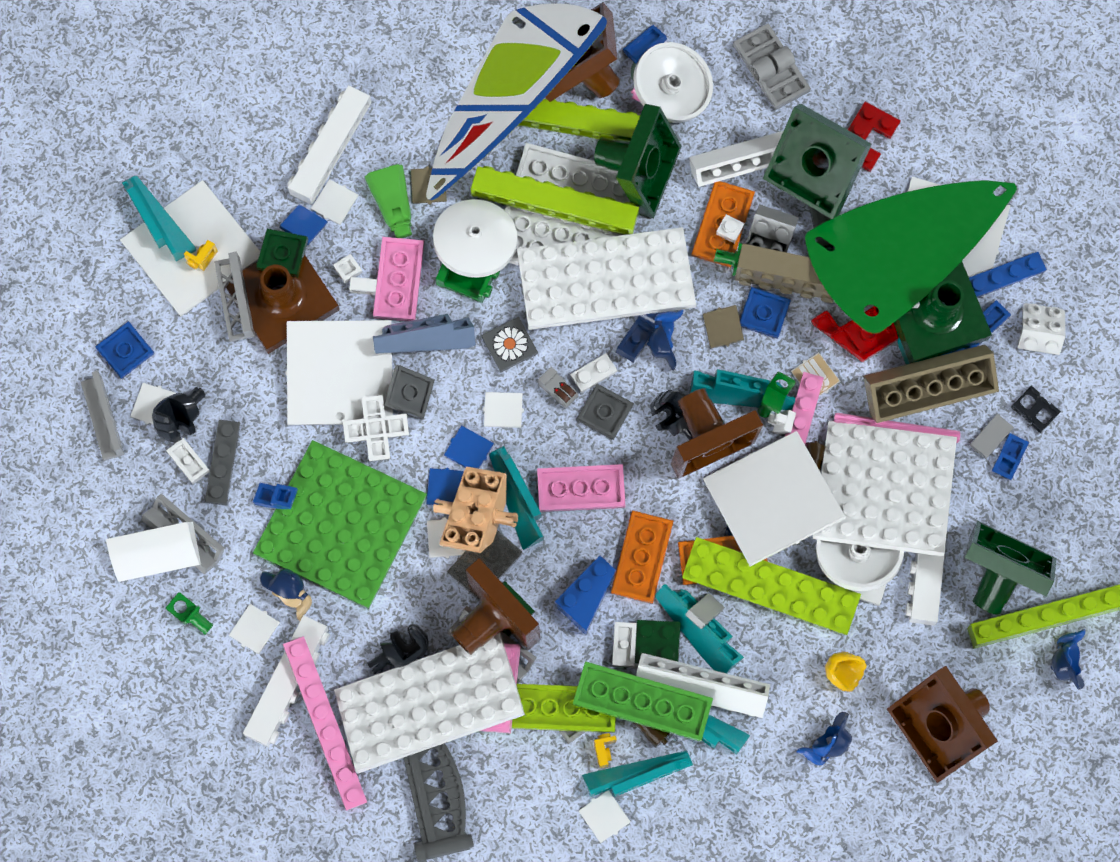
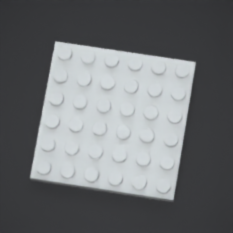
[505,143,630,265]
[813,421,957,556]

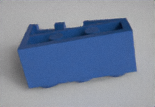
[555,555,616,635]

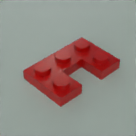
[848,101,901,172]

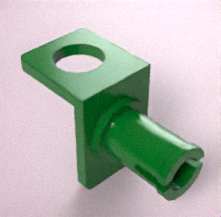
[714,243,742,276]
[757,372,796,418]
[166,592,214,635]

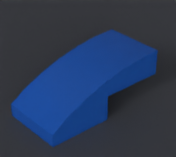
[992,433,1029,480]
[253,483,298,509]

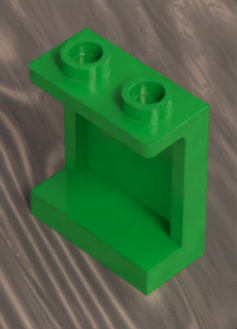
[436,263,500,303]

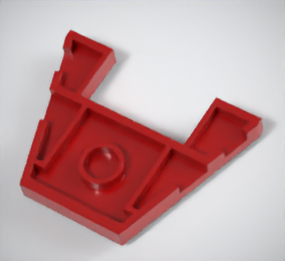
[811,306,899,362]

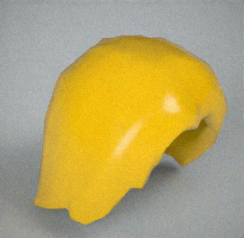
[825,651,867,692]

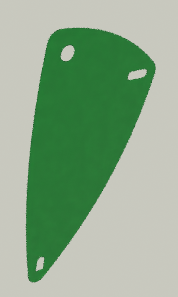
[805,180,1017,333]

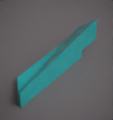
[689,369,795,410]
[489,446,544,550]
[582,750,693,797]

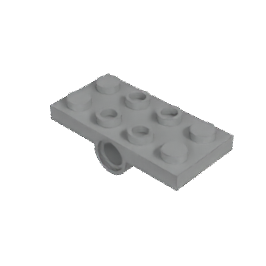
[733,23,811,110]

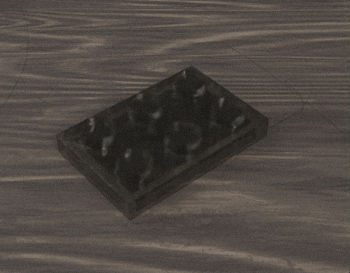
[447,530,523,601]

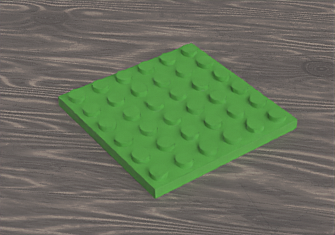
[253,440,427,609]

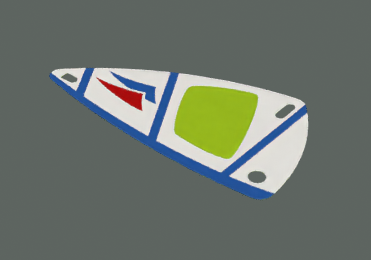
[426,3,607,200]

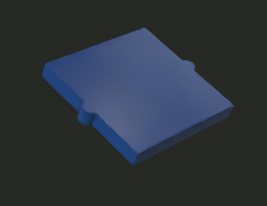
[279,204,328,246]
[444,426,494,469]
[426,467,464,505]

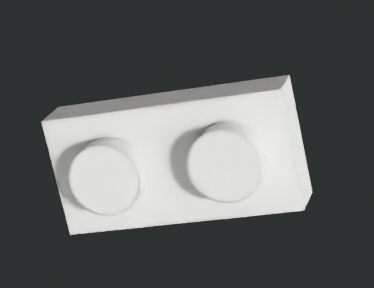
[570,353,617,393]
[166,438,210,484]
[612,622,637,668]

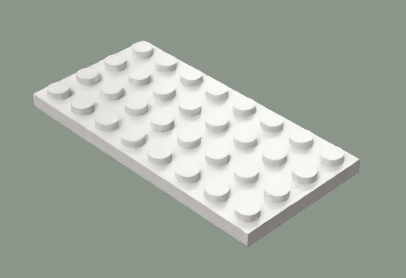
[517,227,696,330]
[334,633,525,773]

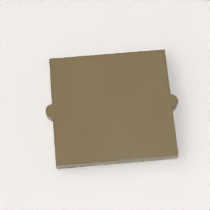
[411,166,447,205]
[703,305,744,349]

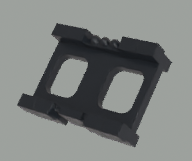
[1011,385,1061,433]

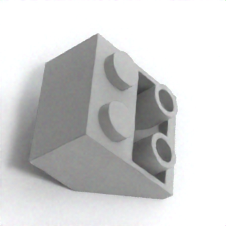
[746,204,799,253]

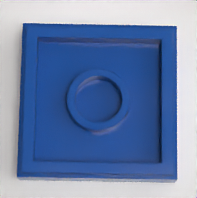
[740,287,791,339]
[95,321,155,379]

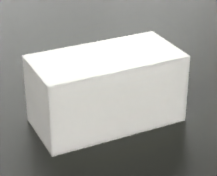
[349,277,377,295]

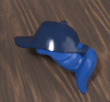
[647,310,684,371]
[1051,629,1086,690]
[796,712,852,765]

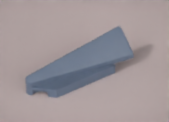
[373,314,476,353]

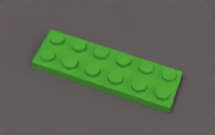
[573,661,713,742]

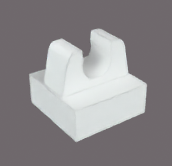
[768,410,796,435]

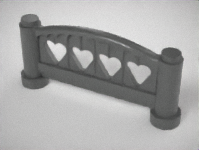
[404,743,474,862]

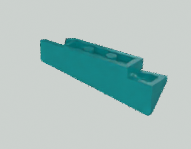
[122,176,196,261]
[655,584,744,674]
[702,715,750,755]

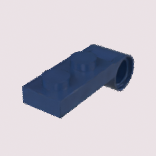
[615,312,663,363]

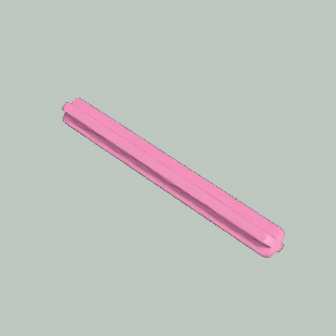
[833,413,960,443]

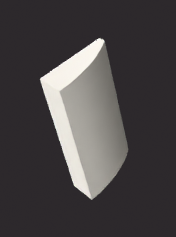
[106,522,201,582]

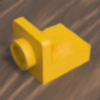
[184,240,218,271]
[594,733,617,769]

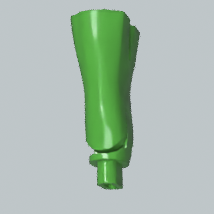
[364,164,412,238]

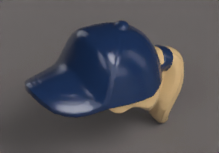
[260,569,312,621]

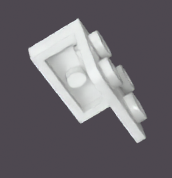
[1018,303,1065,355]

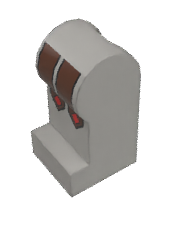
[538,366,579,408]

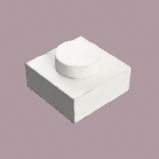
[716,214,745,244]
[333,254,363,284]

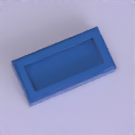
[623,25,667,64]

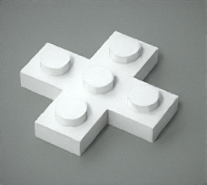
[343,395,409,462]

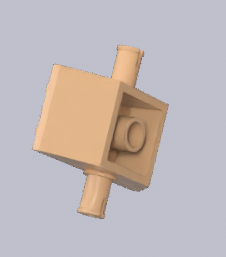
[433,467,518,553]

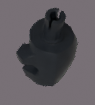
[152,387,205,443]
[650,389,693,440]
[367,624,429,674]

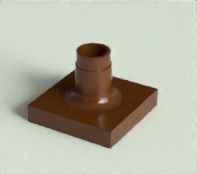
[545,2,620,102]
[223,254,340,354]
[671,388,763,479]
[450,558,541,655]
[887,666,998,783]

